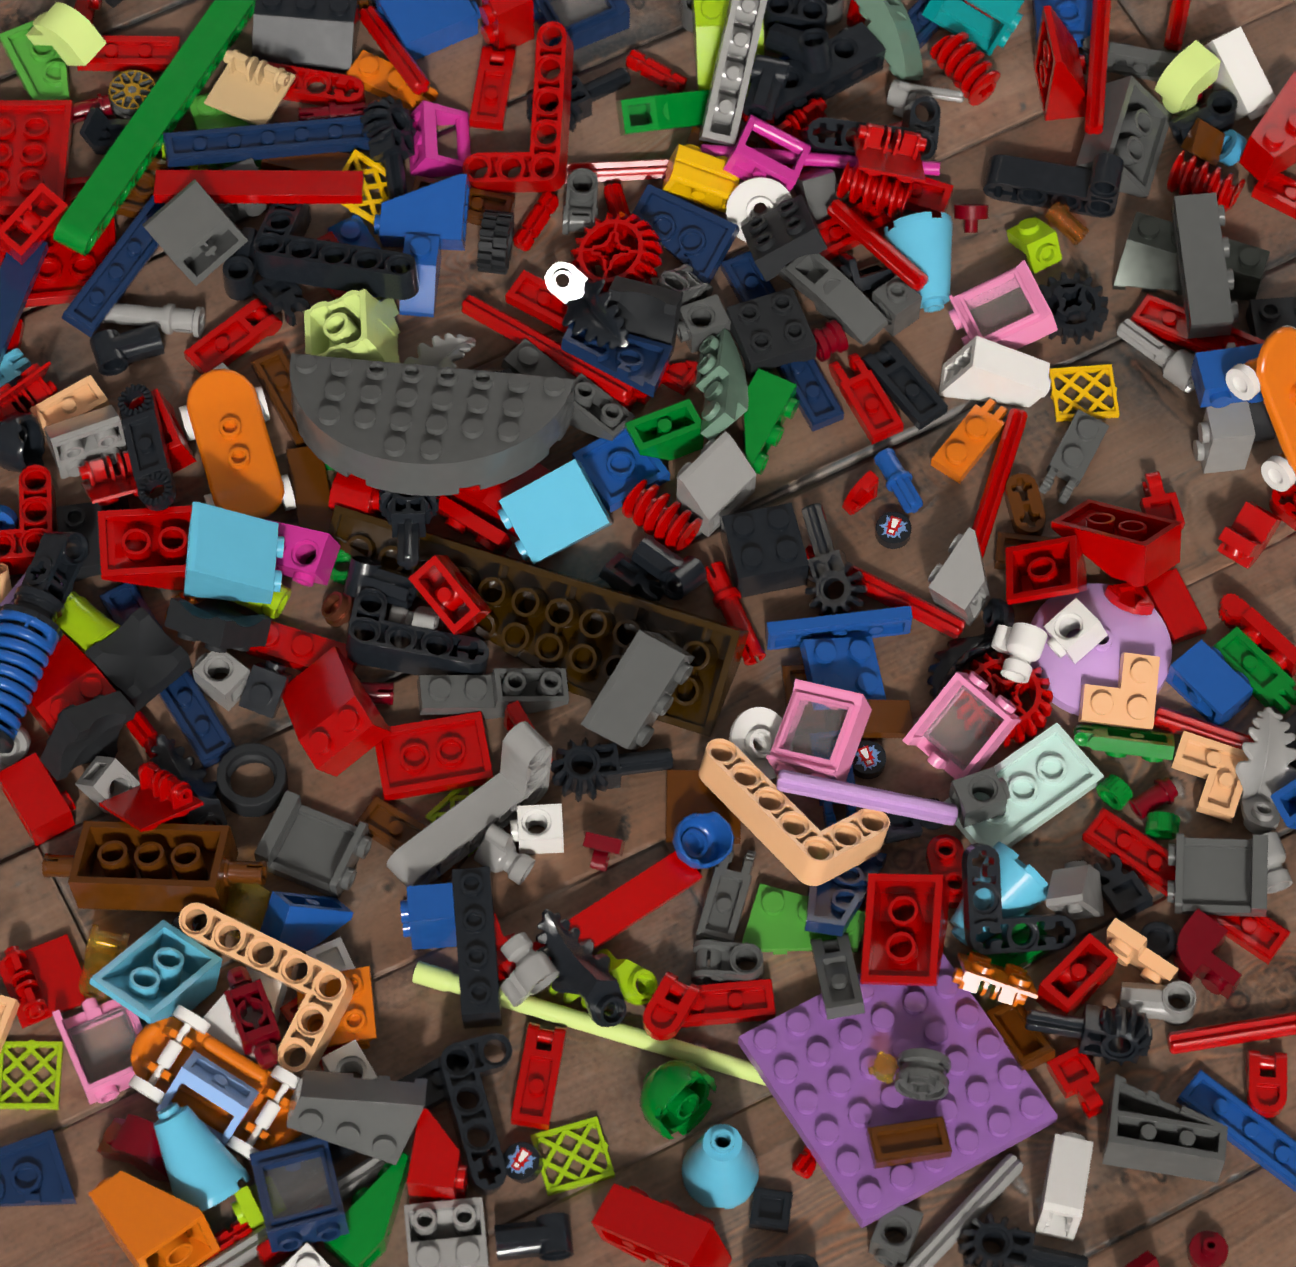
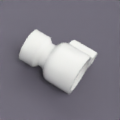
[991,622,1048,683]

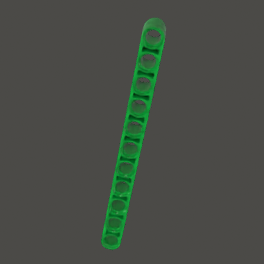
[53,0,256,256]

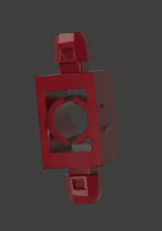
[224,966,282,1069]

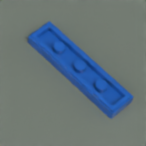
[765,606,913,650]
[1176,1069,1296,1192]

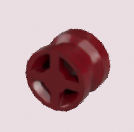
[811,319,849,362]

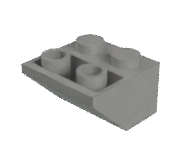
[44,405,127,479]
[676,431,756,537]
[928,527,990,627]
[404,1197,489,1267]

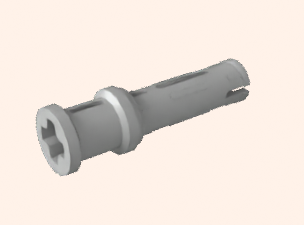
[102,303,205,338]

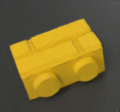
[662,144,740,213]

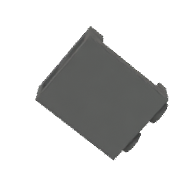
[254,790,373,900]
[1167,833,1268,917]

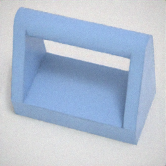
[156,1050,259,1146]

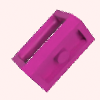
[409,100,471,177]
[723,114,812,192]

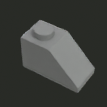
[1046,861,1104,921]

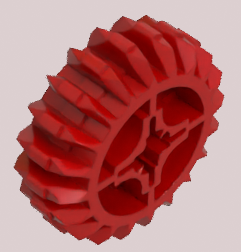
[571,211,663,294]
[954,652,1053,748]

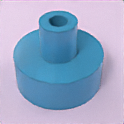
[1219,130,1247,166]

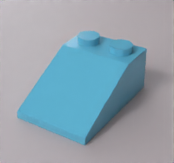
[90,920,222,1024]

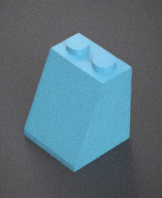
[497,459,614,564]
[183,502,284,604]

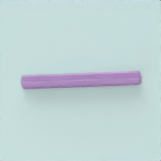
[776,769,958,826]

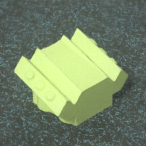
[304,289,400,363]

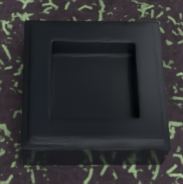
[749,1187,793,1233]

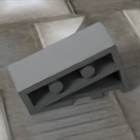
[286,1070,427,1165]
[1102,1074,1228,1183]

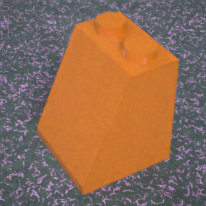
[88,1171,221,1267]

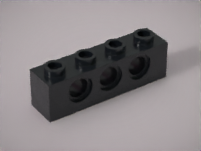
[766,22,886,126]
[452,866,502,1029]

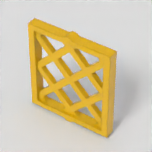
[341,149,389,225]
[1049,364,1120,422]

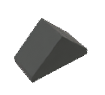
[793,166,841,225]

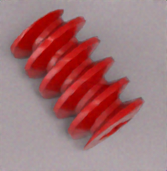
[930,32,1001,106]
[1167,150,1245,213]
[836,160,914,218]
[622,479,703,552]

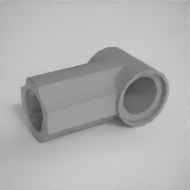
[1120,981,1197,1026]

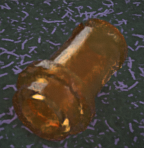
[1045,202,1089,246]

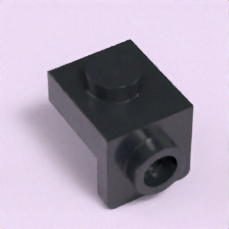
[80,107,131,154]
[837,253,894,293]
[238,659,294,719]

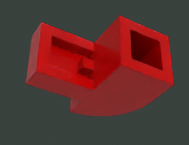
[1217,501,1283,569]

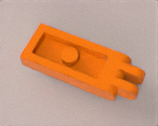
[346,50,439,111]
[931,398,1008,484]

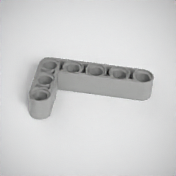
[387,721,553,887]

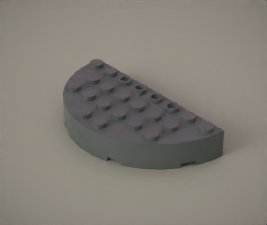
[289,353,574,496]

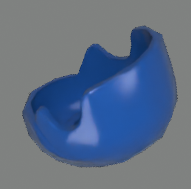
[672,812,734,869]

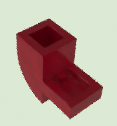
[1173,908,1242,999]
[96,1114,169,1182]

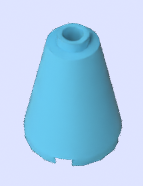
[884,212,953,312]
[950,841,1049,946]
[154,1103,250,1212]
[682,1124,759,1210]

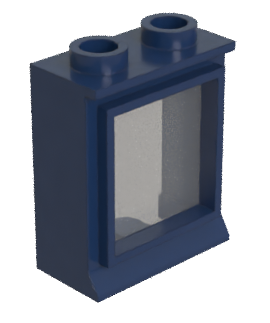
[533,0,630,51]
[249,1137,349,1253]

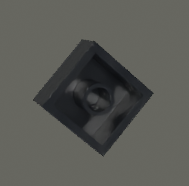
[720,502,809,598]

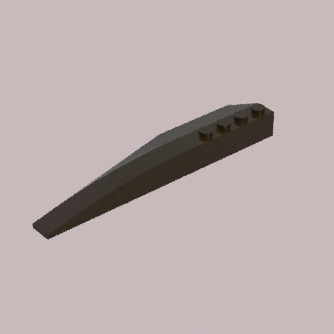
[328,505,749,737]

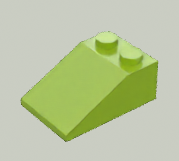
[691,0,764,100]

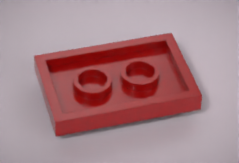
[375,711,494,801]

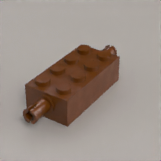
[42,821,267,914]

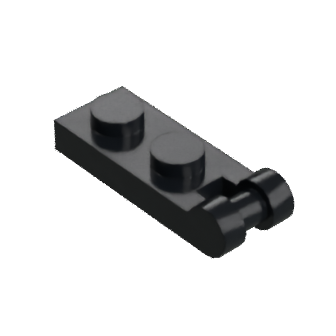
[861,340,948,430]

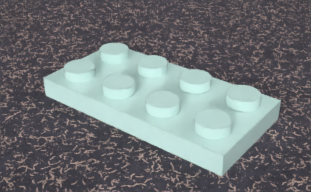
[944,723,1104,859]

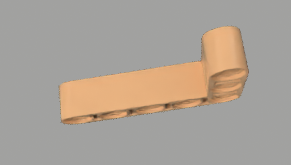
[698,738,890,886]
[179,903,354,1077]

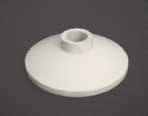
[726,177,792,242]
[729,707,793,779]

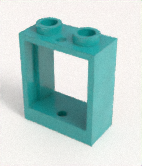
[921,0,1025,56]

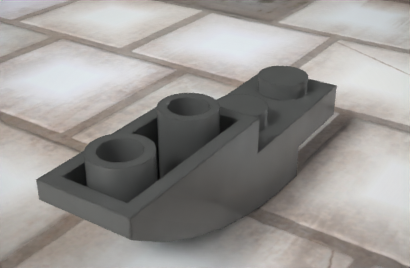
[778,254,888,346]
[501,339,635,441]
[417,668,569,720]

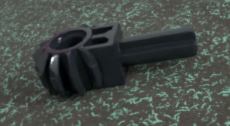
[526,67,631,138]
[360,96,417,200]
[379,490,439,570]
[802,503,867,616]
[551,737,673,802]
[1025,1003,1153,1067]
[958,1213,1089,1267]

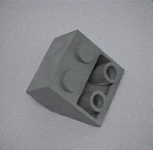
[142,179,248,286]

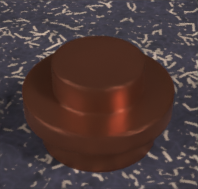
[321,592,354,627]

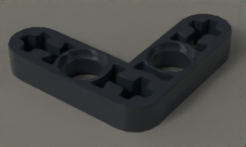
[961,843,1076,955]

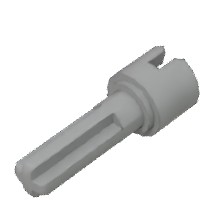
[1117,319,1195,393]

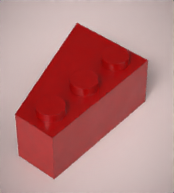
[1239,71,1296,183]
[591,1183,732,1267]

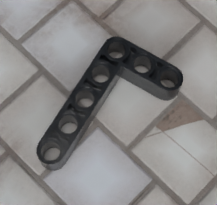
[253,204,420,300]

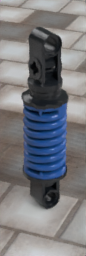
[0,531,89,753]

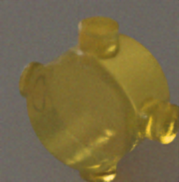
[868,1051,899,1084]

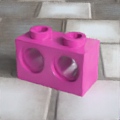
[264,519,341,587]

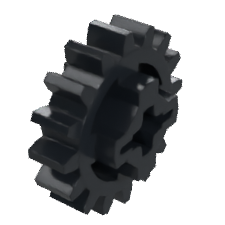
[1039,272,1109,345]

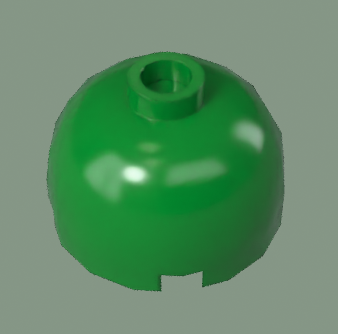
[639,1060,717,1139]

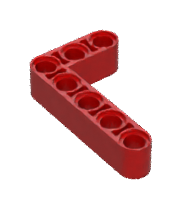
[462,21,574,193]
[0,464,57,575]

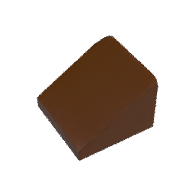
[1180,118,1225,167]

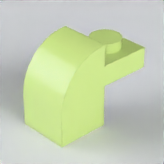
[26,2,106,66]
[1155,40,1221,116]

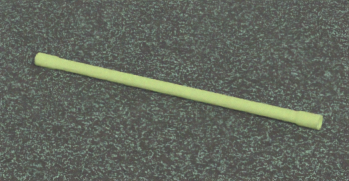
[412,961,766,1086]

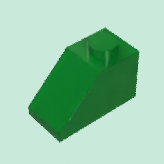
[625,399,704,461]

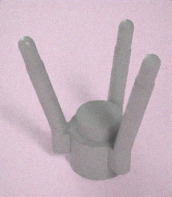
[887,79,964,121]

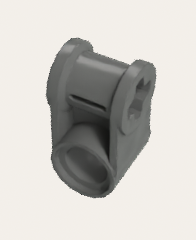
[563,168,599,235]
[656,264,713,306]
[690,939,764,985]

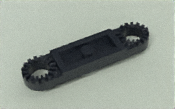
[118,384,177,511]

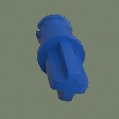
[874,448,923,514]

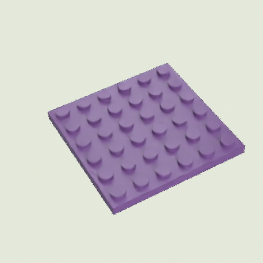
[738,954,1058,1228]

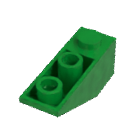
[616,90,710,136]
[742,368,799,475]
[324,1153,410,1267]

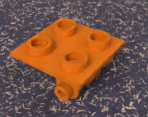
[951,951,1039,1007]
[296,966,377,1052]

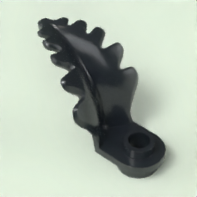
[545,261,629,350]
[927,598,1015,701]
[149,734,228,825]
[536,909,627,1027]

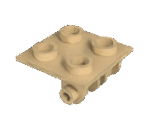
[204,49,296,125]

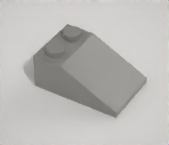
[1193,342,1256,474]

